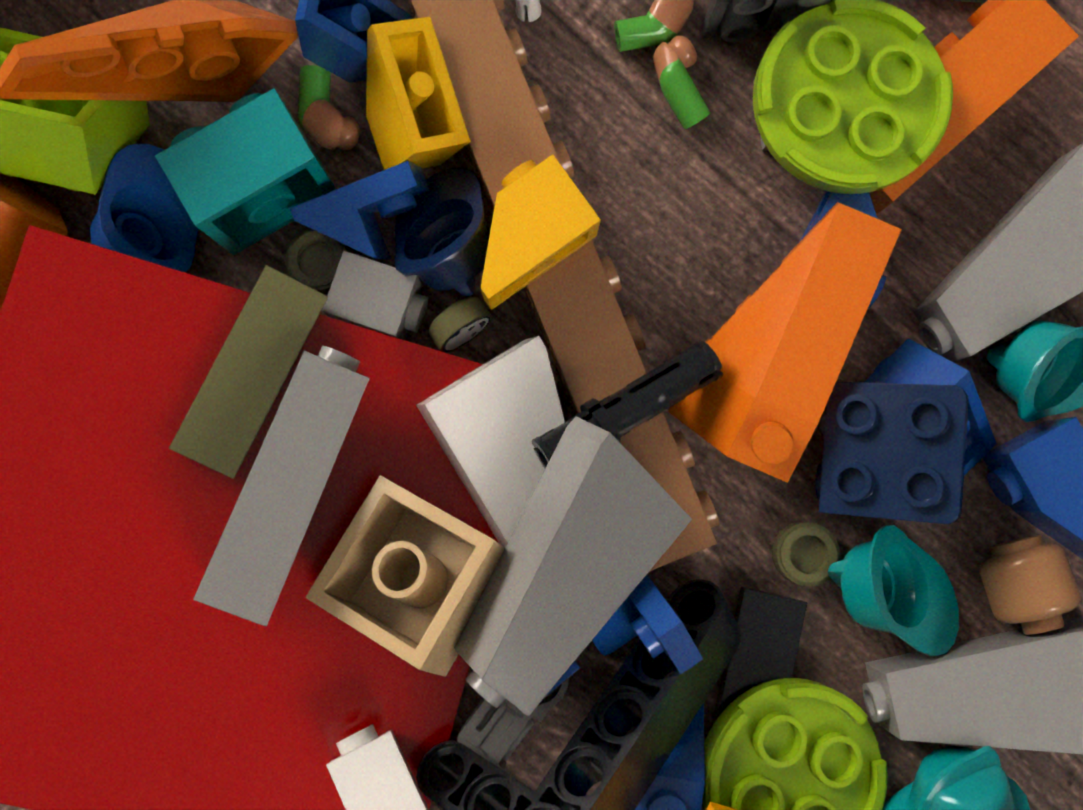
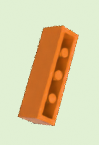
[869,0,1079,215]

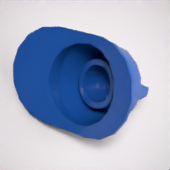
[90,144,198,272]

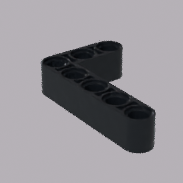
[416,579,741,810]

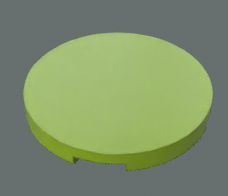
[753,0,953,194]
[701,678,888,810]

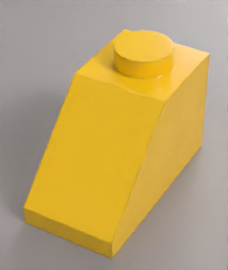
[366,17,471,170]
[481,154,601,310]

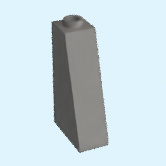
[914,143,1083,362]
[193,345,370,626]
[454,416,692,716]
[862,616,1083,755]

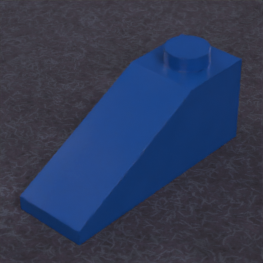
[983,417,1083,559]

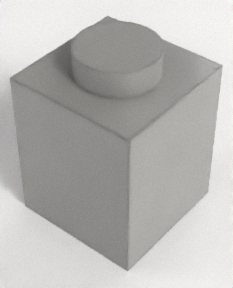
[322,250,429,340]

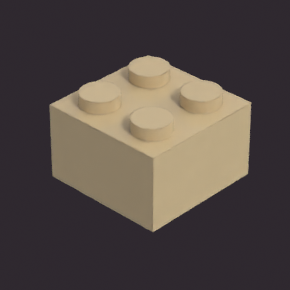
[305,475,505,677]

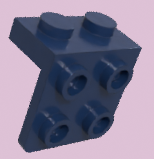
[815,382,969,524]

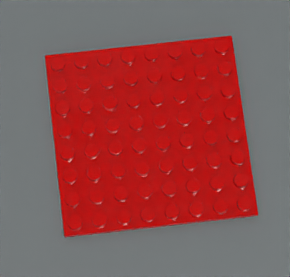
[0,225,499,810]

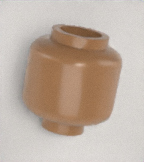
[980,535,1081,635]

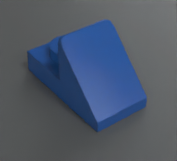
[290,161,430,260]
[592,574,703,674]

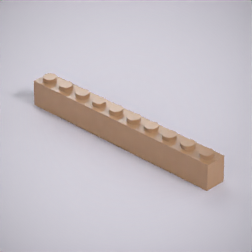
[408,0,719,572]

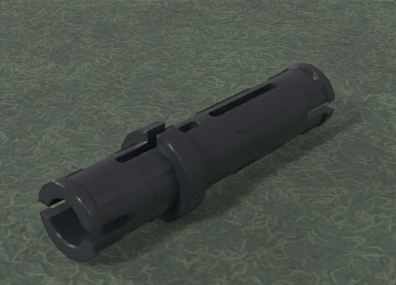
[531,341,723,468]

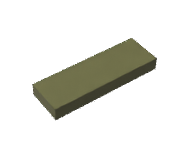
[169,265,328,479]

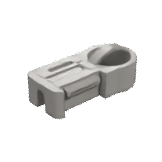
[457,678,569,772]

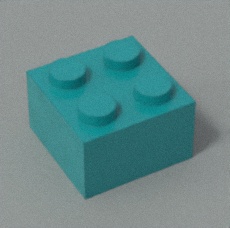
[155,88,337,255]

